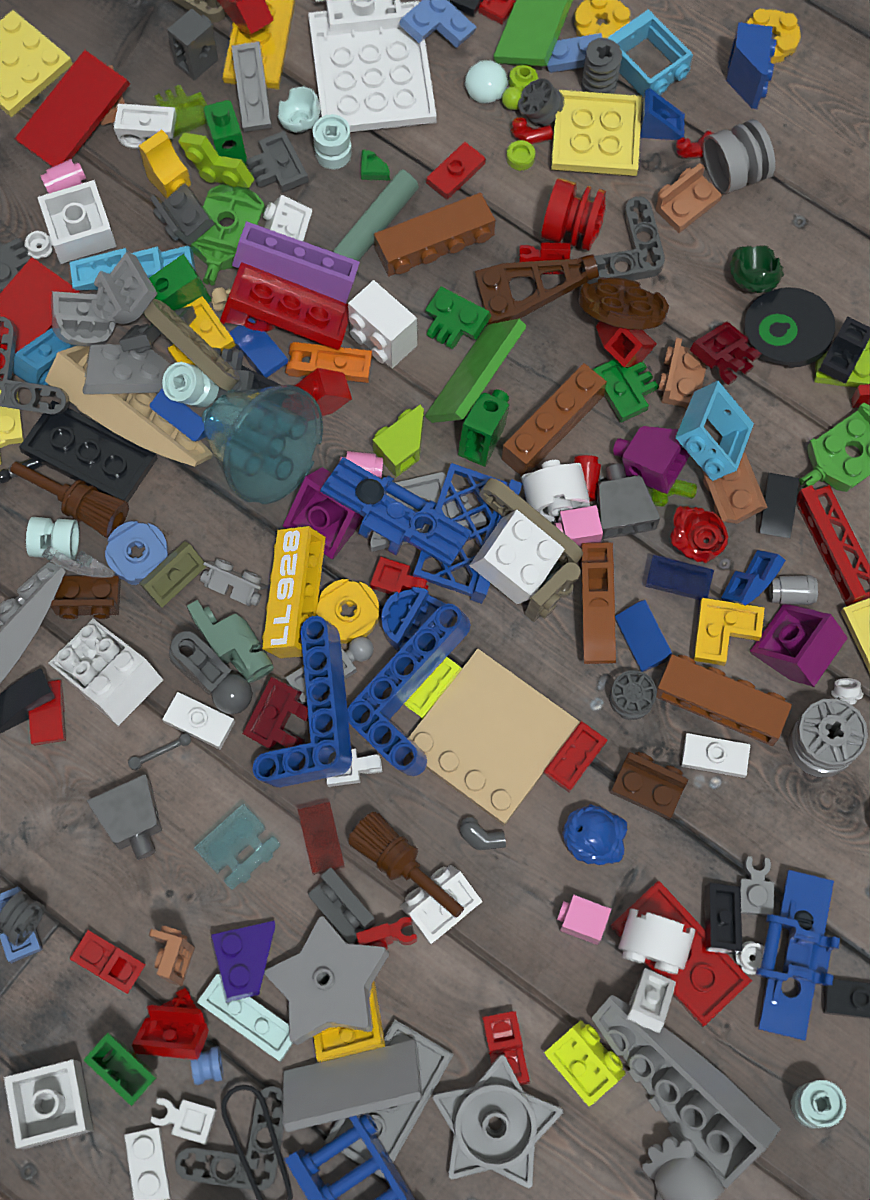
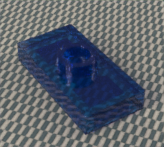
[645,555,714,600]

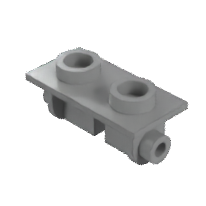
[200,558,268,607]

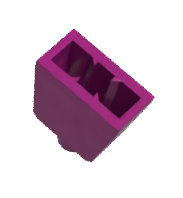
[613,426,690,494]

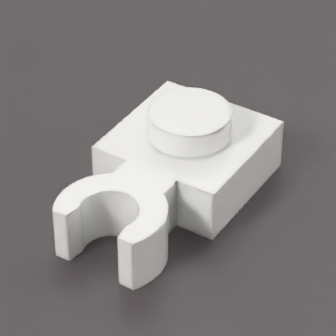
[150,1098,217,1144]

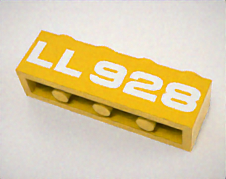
[262,526,326,658]

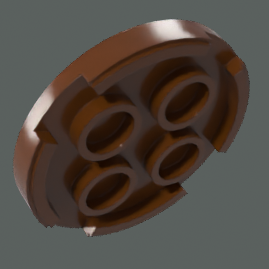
[579,277,669,329]

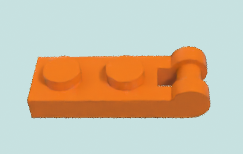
[285,342,372,383]

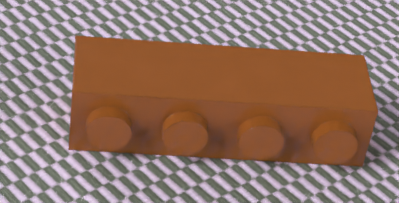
[374,192,496,277]
[501,363,607,476]
[656,654,792,746]

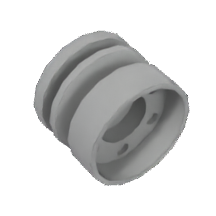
[703,119,775,195]
[788,699,868,777]

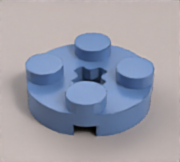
[105,521,169,585]

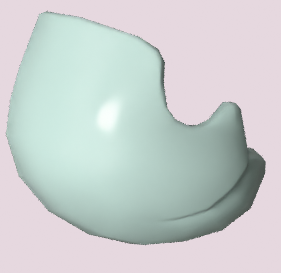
[465,60,508,103]
[278,86,321,133]

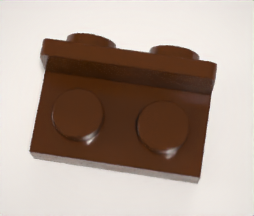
[51,576,121,619]
[610,752,689,821]

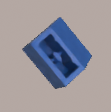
[726,22,776,109]

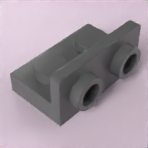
[150,183,215,246]
[308,867,376,944]

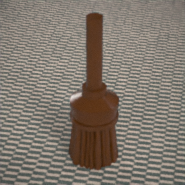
[10,461,129,538]
[348,812,464,918]

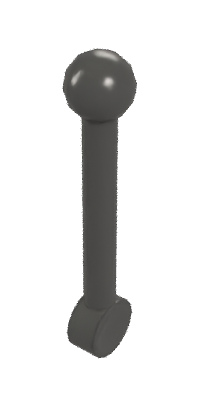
[128,734,191,770]

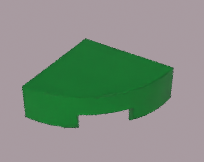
[361,150,390,181]

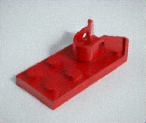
[220,262,349,351]

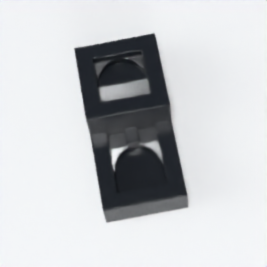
[818,316,870,384]
[758,473,799,538]
[0,668,55,733]

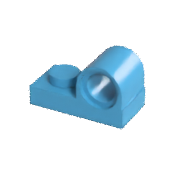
[13,328,76,390]

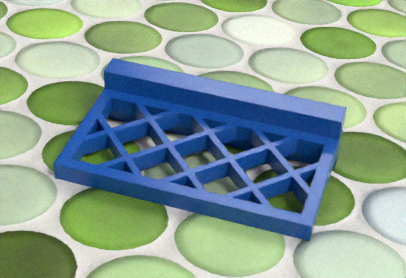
[413,463,523,604]

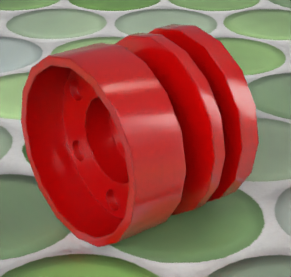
[541,178,606,251]

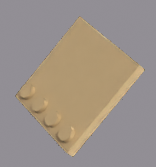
[408,649,580,826]

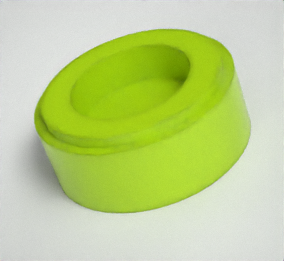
[506,140,535,171]

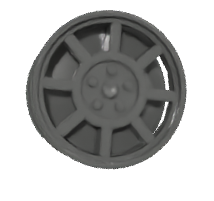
[518,78,564,126]
[609,670,657,720]
[0,891,45,947]

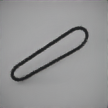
[221,1084,293,1200]

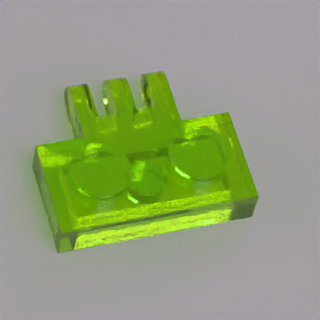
[154,85,207,137]

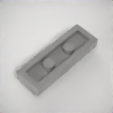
[231,42,272,132]

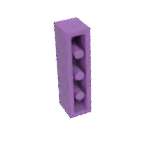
[232,221,360,303]

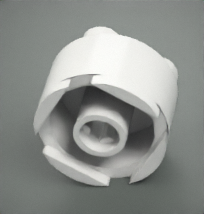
[521,460,590,523]
[619,909,696,974]

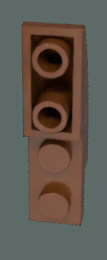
[582,542,616,664]

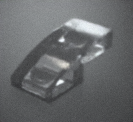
[42,545,115,578]

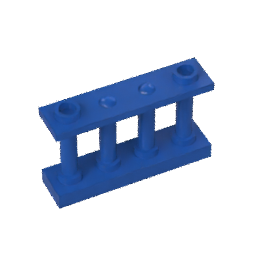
[284,1113,415,1200]

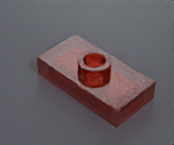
[298,802,345,875]

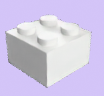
[37,180,117,264]
[348,280,417,369]
[469,510,565,604]
[4,1060,93,1149]

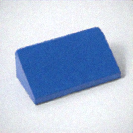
[150,389,215,442]
[615,600,672,672]

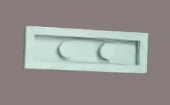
[197,974,293,1062]

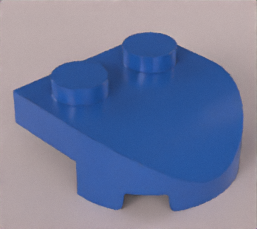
[381,587,454,652]

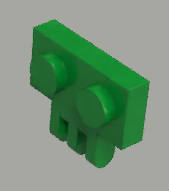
[425,286,492,349]
[593,359,659,423]

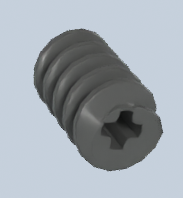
[581,38,622,94]

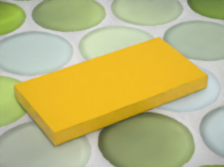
[223,0,296,89]

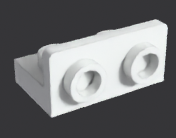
[263,195,313,241]
[400,865,483,944]

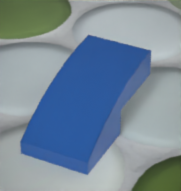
[229,317,289,377]
[721,550,786,606]

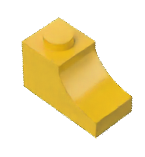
[139,130,191,199]

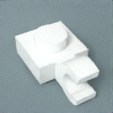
[326,749,382,787]

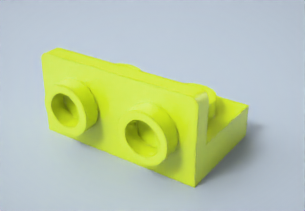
[544,1020,626,1107]

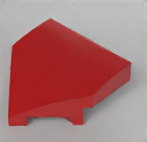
[132,988,209,1060]

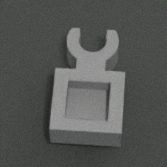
[739,856,774,916]

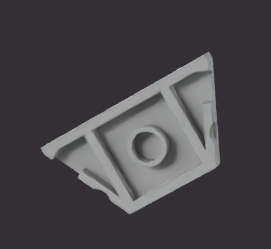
[82,344,172,395]
[370,472,486,552]

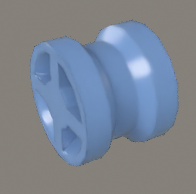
[191,1046,224,1085]

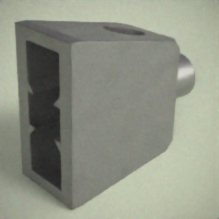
[596,464,660,540]
[87,775,162,860]

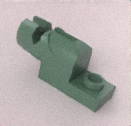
[187,600,274,683]

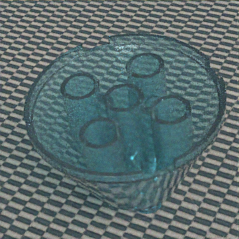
[202,385,323,505]

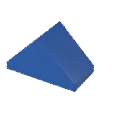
[640,88,685,140]

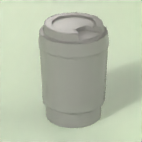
[769,575,818,605]

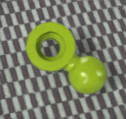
[502,65,538,110]

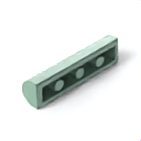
[333,169,419,261]

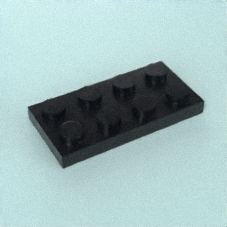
[19,400,158,503]

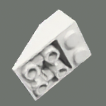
[48,619,163,726]

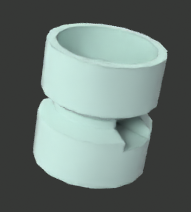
[313,114,352,169]
[162,362,219,408]
[26,517,79,560]
[791,1080,846,1128]

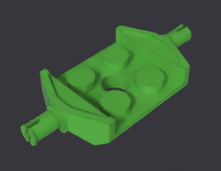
[799,403,870,492]

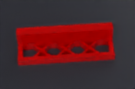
[796,485,870,606]

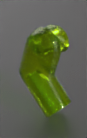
[651,479,697,507]

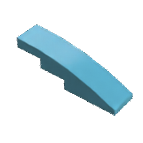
[70,246,196,290]

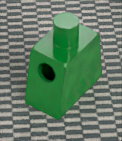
[203,100,247,165]
[143,254,212,318]
[458,389,510,467]
[83,1033,158,1106]

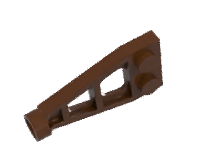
[475,254,599,324]

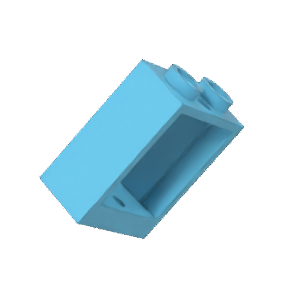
[608,9,693,97]
[675,381,754,481]

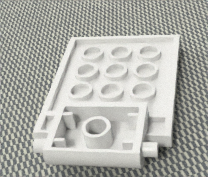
[308,0,436,132]

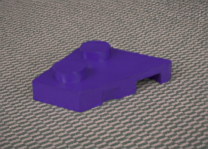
[211,921,275,1003]

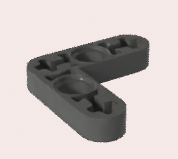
[580,197,665,284]
[0,316,69,415]
[175,1086,284,1191]

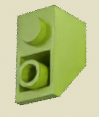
[372,405,424,478]

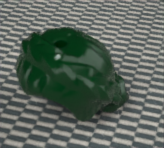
[729,245,784,293]

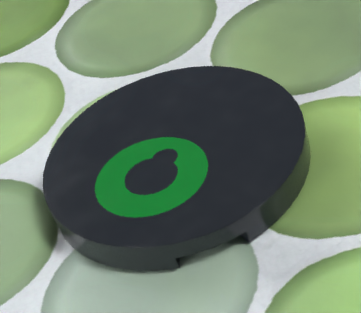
[744,287,836,368]

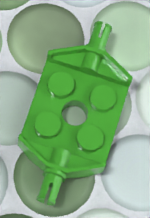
[190,172,265,286]

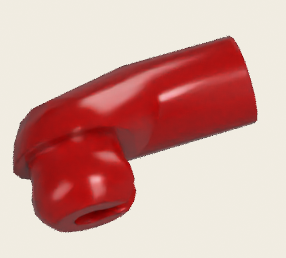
[511,117,553,144]
[676,131,713,159]

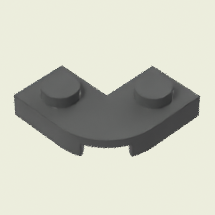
[119,306,197,352]

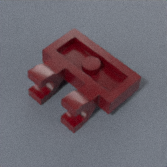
[690,321,762,385]
[242,676,309,749]

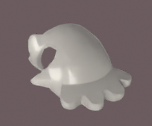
[642,1137,725,1200]

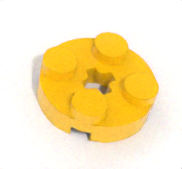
[574,0,630,38]
[747,9,800,63]
[317,579,379,644]

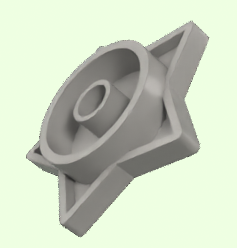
[264,916,389,1045]
[433,1054,563,1188]

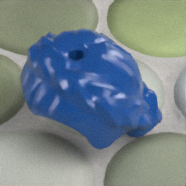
[562,804,627,865]

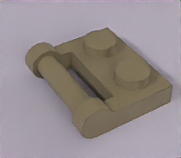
[525,562,581,622]

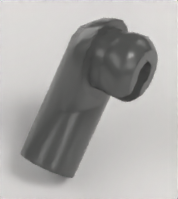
[460,817,506,850]

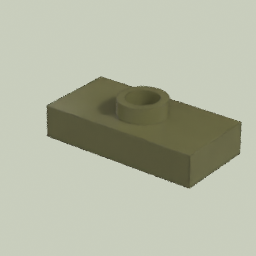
[139,541,207,608]

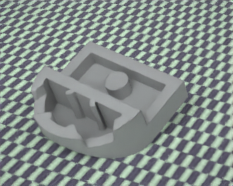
[91,252,158,324]
[51,292,116,346]

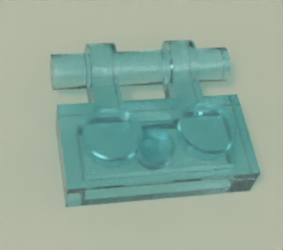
[194,804,281,890]

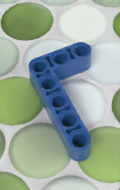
[347,604,471,776]
[252,616,352,787]

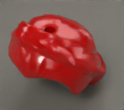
[670,506,728,563]

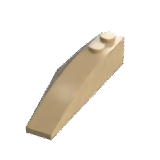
[45,346,213,467]

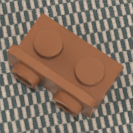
[655,163,722,233]
[658,337,707,408]
[701,453,768,524]
[149,926,195,986]

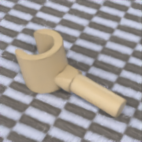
[211,287,231,311]

